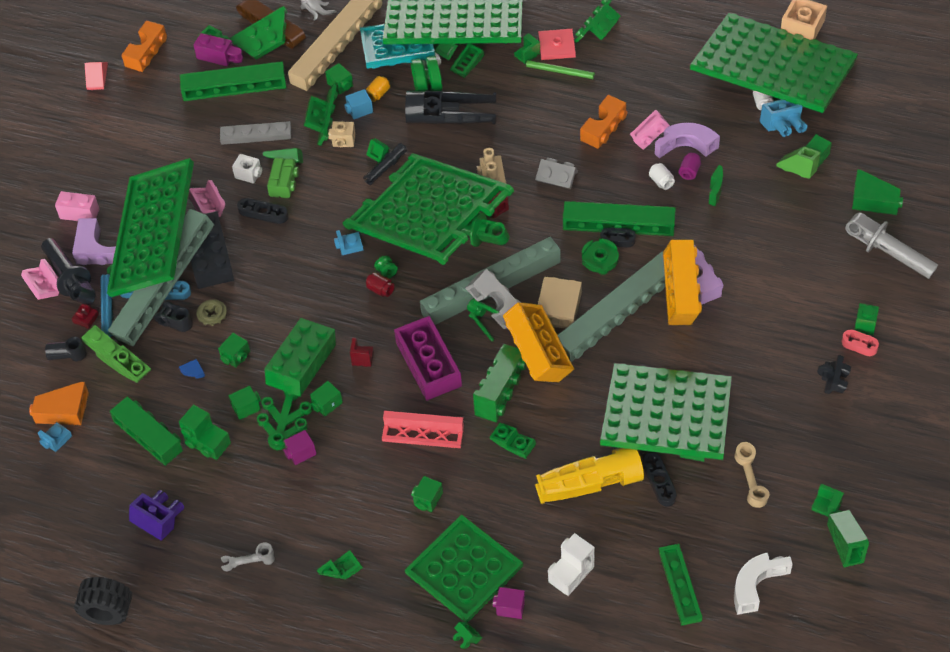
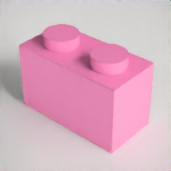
[55,191,100,221]

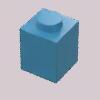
[344,89,373,119]

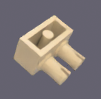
[477,148,506,183]

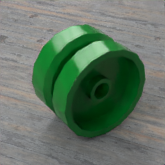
[411,55,442,91]

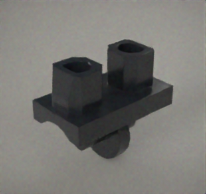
[817,355,851,394]

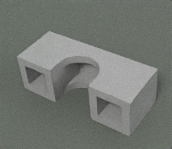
[465,269,521,329]

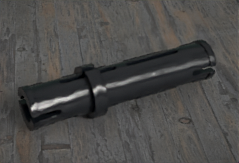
[363,143,407,185]

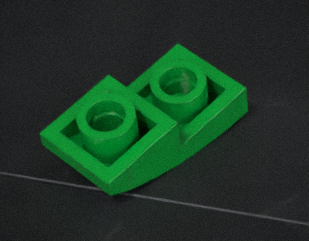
[490,423,536,459]

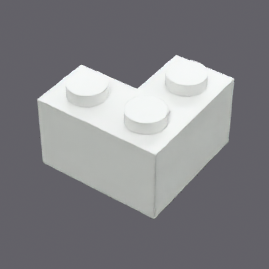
[548,533,595,596]

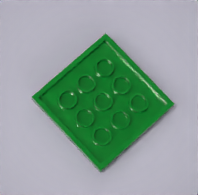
[405,514,523,623]

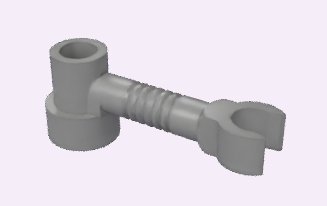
[221,542,275,571]

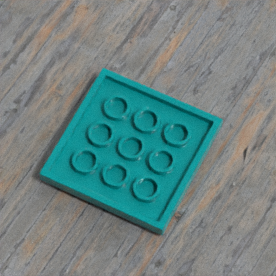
[360,24,435,69]

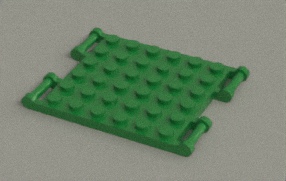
[343,153,514,265]

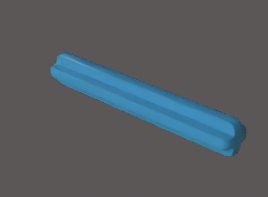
[101,274,112,337]

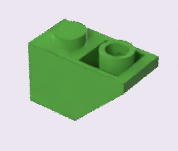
[776,146,821,179]

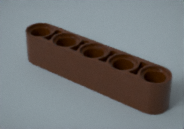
[236,0,306,49]

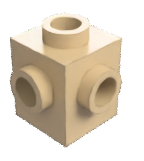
[328,121,356,147]

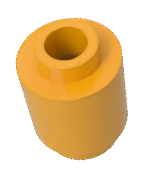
[366,76,390,102]

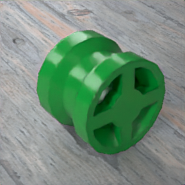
[374,255,398,279]

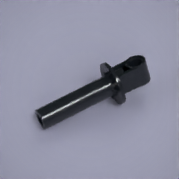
[41,238,96,305]

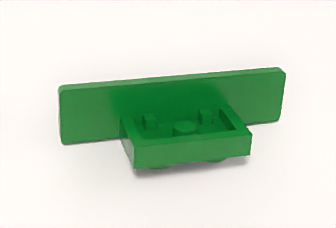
[574,0,621,43]
[303,83,338,146]

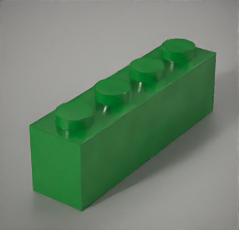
[110,396,183,466]

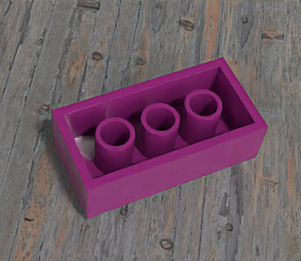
[394,316,462,401]

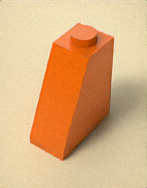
[29,382,89,425]

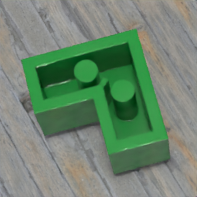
[179,404,231,460]

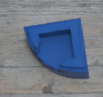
[179,359,205,378]

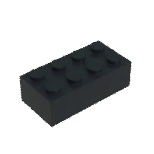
[191,211,234,289]

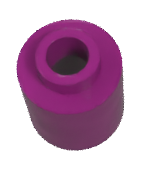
[679,153,701,180]

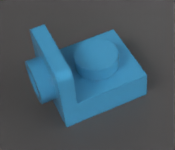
[334,230,363,255]
[38,422,72,452]

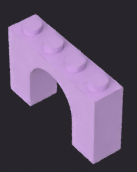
[72,218,116,265]

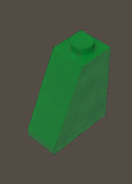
[852,169,903,215]
[827,510,869,567]

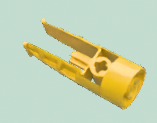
[535,448,644,504]

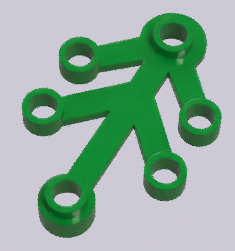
[257,391,312,450]

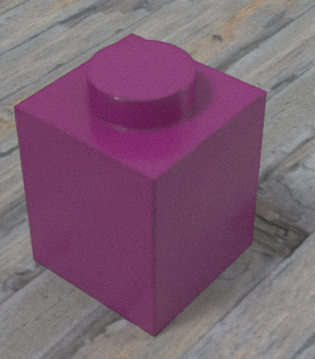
[283,430,316,465]
[493,587,525,619]

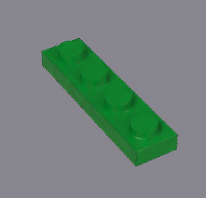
[659,544,702,626]

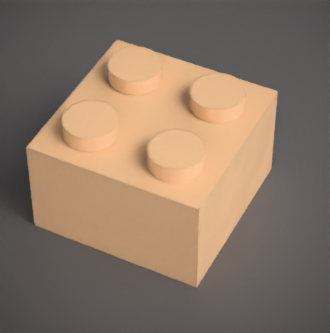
[781,0,827,40]

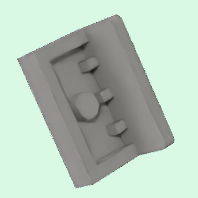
[535,158,578,189]

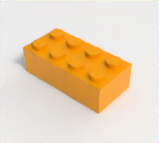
[663,240,702,325]
[503,302,574,382]

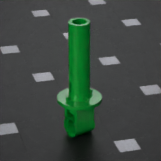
[461,212,510,247]

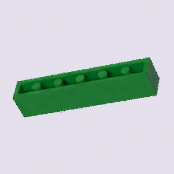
[180,61,286,101]
[563,201,676,236]

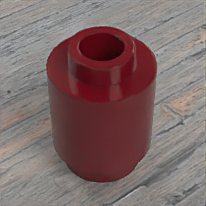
[366,272,395,297]

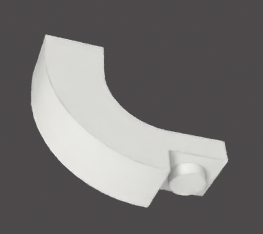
[734,553,792,615]

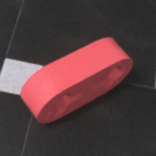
[842,330,879,356]

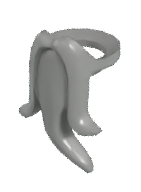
[300,0,337,20]

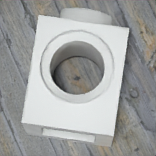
[232,154,262,183]

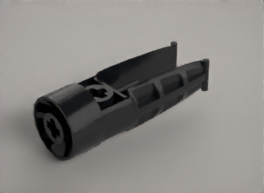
[405,90,496,125]

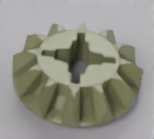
[196,300,227,326]

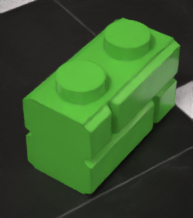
[267,158,299,198]

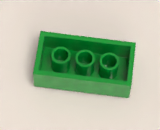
[264,318,336,397]

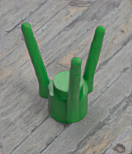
[467,298,499,341]

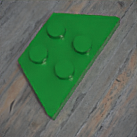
[229,6,287,60]

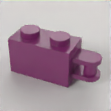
[193,33,243,67]

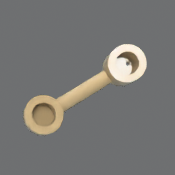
[735,442,770,508]

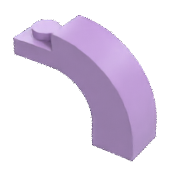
[655,123,720,158]

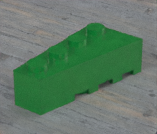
[473,344,527,423]

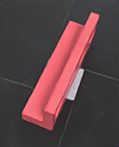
[382,411,464,448]

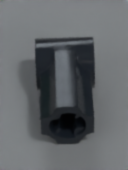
[45,337,87,362]

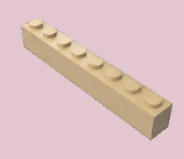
[288,0,382,91]

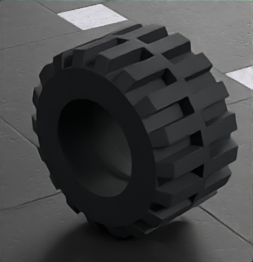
[74,577,132,625]

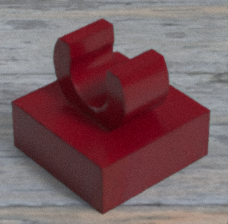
[72,303,99,329]

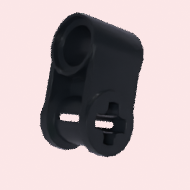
[154,301,193,332]

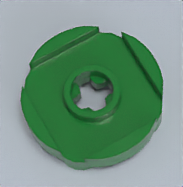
[582,239,619,275]

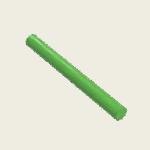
[526,60,595,79]

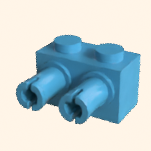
[760,99,807,137]

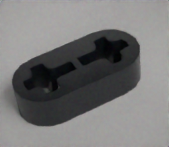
[600,227,636,248]

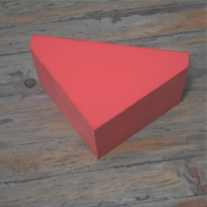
[85,62,108,90]

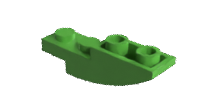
[81,325,151,383]

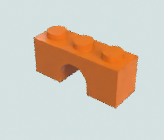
[122,20,167,72]
[580,95,627,149]

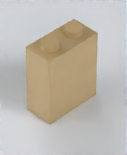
[538,277,582,329]

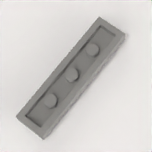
[220,121,291,145]

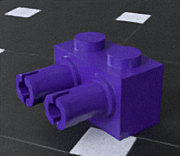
[129,490,184,540]

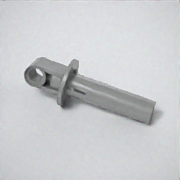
[846,213,938,279]

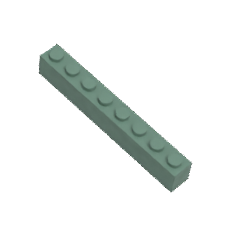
[108,209,214,346]
[420,236,560,325]
[557,251,665,362]

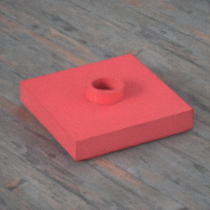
[538,29,576,60]

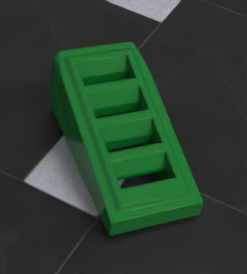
[450,43,484,78]
[263,148,303,164]

